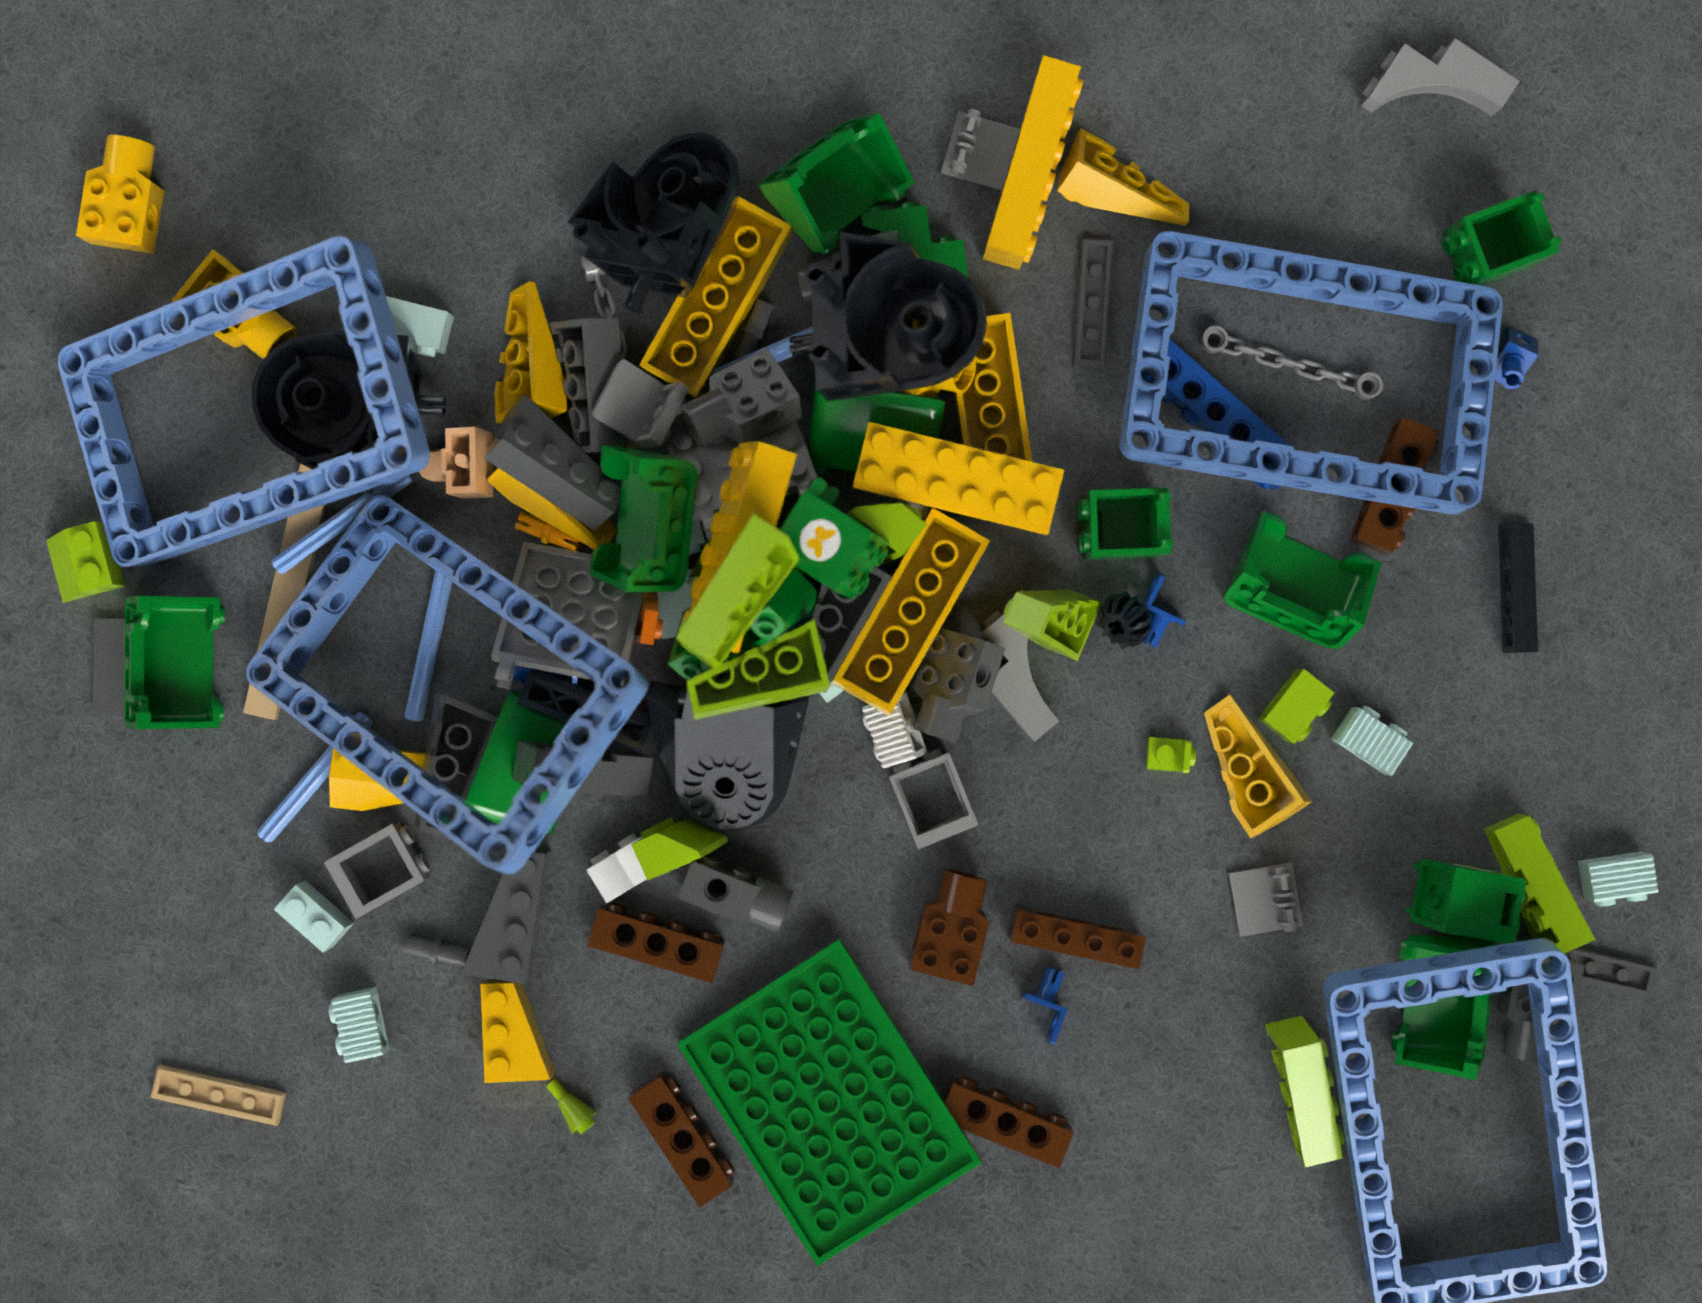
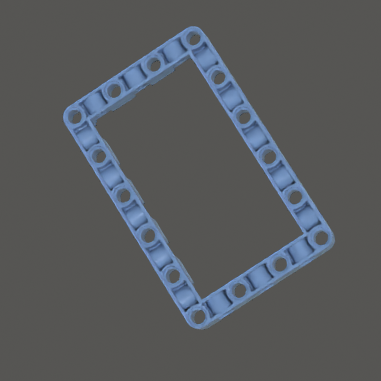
[1119,231,1503,514]
[58,236,430,567]
[246,495,648,874]
[1323,938,1607,1303]

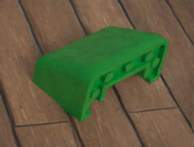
[758,112,915,255]
[807,384,945,476]
[589,445,698,592]
[1224,511,1382,649]
[668,567,818,680]
[123,596,225,729]
[466,689,589,837]
[1391,935,1497,1080]

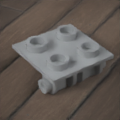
[941,109,1020,191]
[1228,862,1303,937]

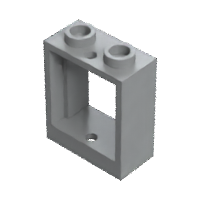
[888,748,978,849]
[324,822,431,919]

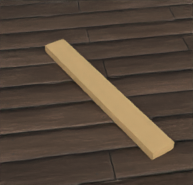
[243,463,327,720]

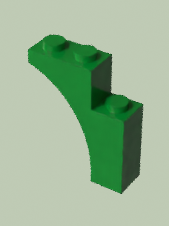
[861,202,969,278]

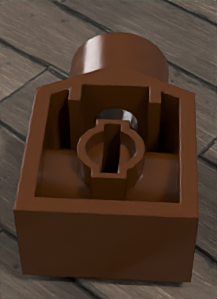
[909,869,989,986]

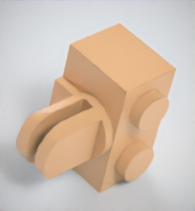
[419,426,493,499]

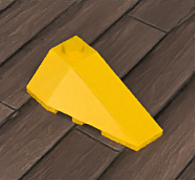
[1057,128,1189,226]
[494,281,567,424]
[487,467,617,550]
[1204,694,1312,838]
[329,745,426,811]

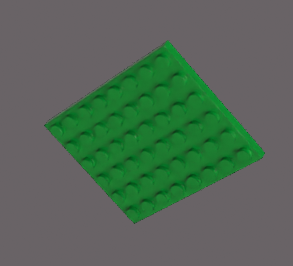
[677,938,982,1266]

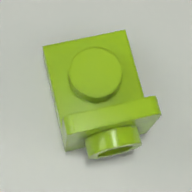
[1146,737,1196,773]

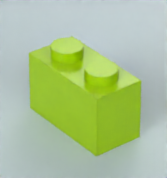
[1258,669,1334,744]

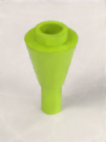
[546,1078,597,1135]

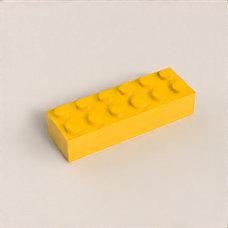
[982,55,1084,270]
[639,196,793,399]
[953,313,1033,520]
[852,422,1064,535]
[681,441,797,653]
[832,508,990,716]

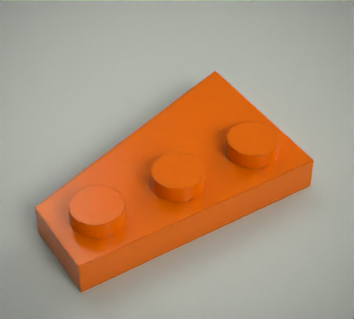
[634,592,663,645]

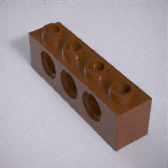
[1349,417,1439,554]
[587,902,725,983]
[1008,906,1146,969]
[628,1070,735,1208]
[943,1075,1074,1168]

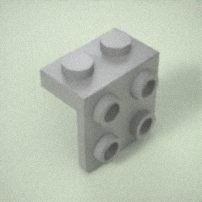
[593,360,689,449]

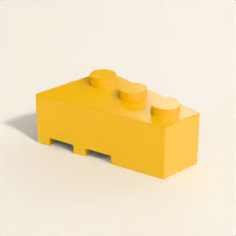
[480,978,556,1083]

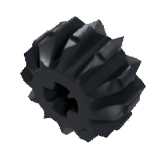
[1096,592,1153,649]

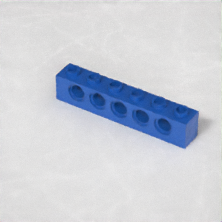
[1129,339,1295,491]

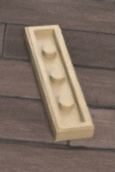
[150,1064,287,1126]

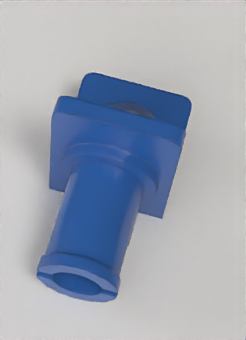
[1495,326,1538,389]
[1142,571,1186,648]
[1020,967,1067,1044]

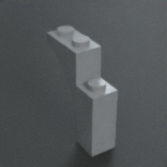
[1361,38,1520,117]
[982,589,1059,742]

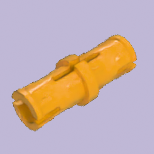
[515,510,580,552]

